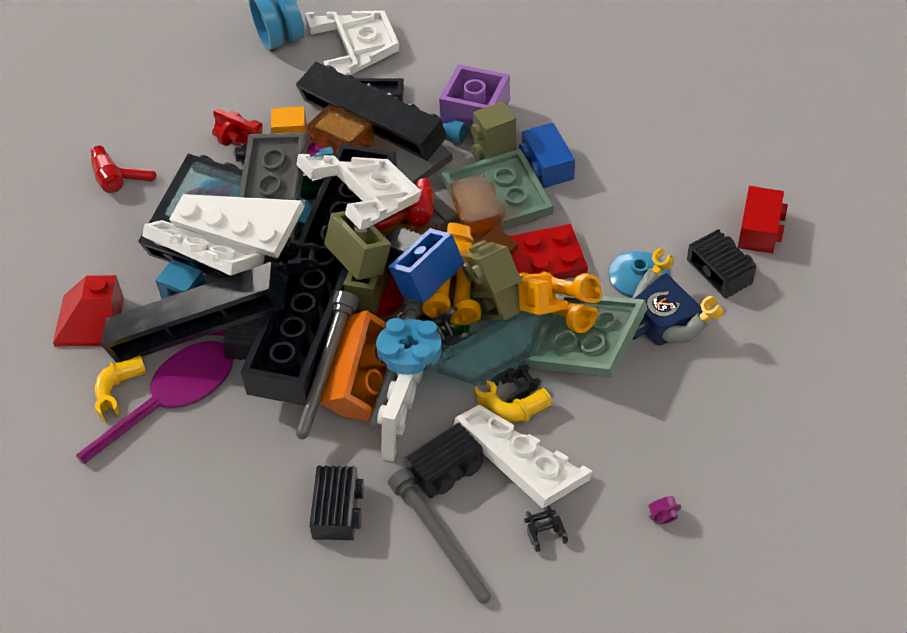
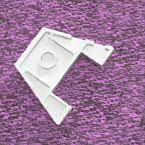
[304,11,399,75]
[296,154,422,230]

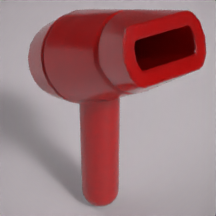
[91,145,157,193]
[373,178,435,231]

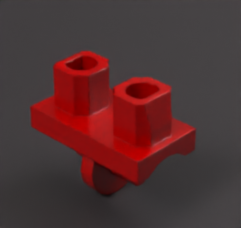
[212,108,263,146]

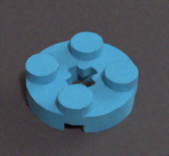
[376,318,442,374]

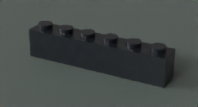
[296,61,447,161]
[101,262,286,363]

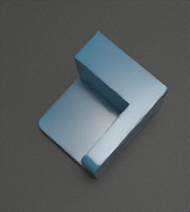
[156,259,206,299]

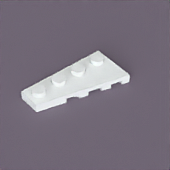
[377,344,425,463]
[454,405,593,508]

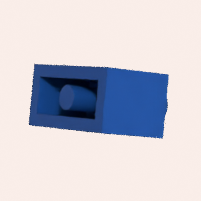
[519,122,575,188]
[388,228,465,303]

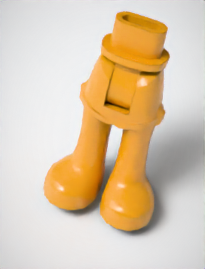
[423,223,481,325]
[519,272,602,333]

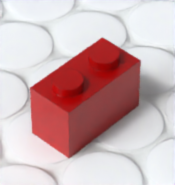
[737,186,788,254]

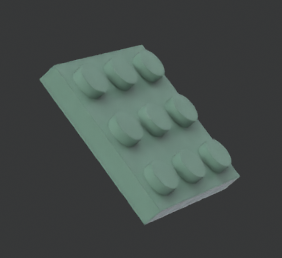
[442,149,554,238]
[524,294,648,378]

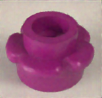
[648,496,682,525]

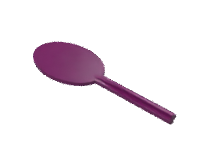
[76,341,233,464]

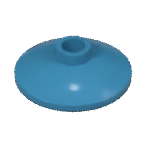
[609,251,669,298]

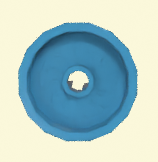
[248,0,305,50]

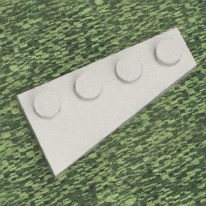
[169,194,305,259]
[142,220,265,275]

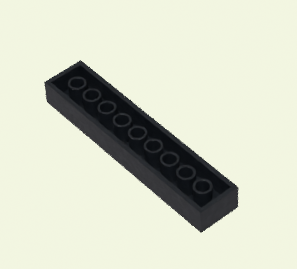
[241,143,397,406]

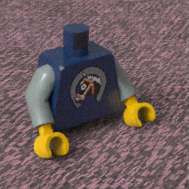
[632,248,723,346]

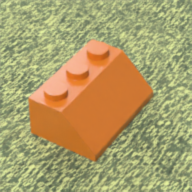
[319,311,398,422]

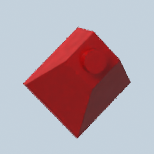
[53,275,124,346]

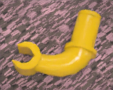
[94,355,147,423]
[475,380,552,423]

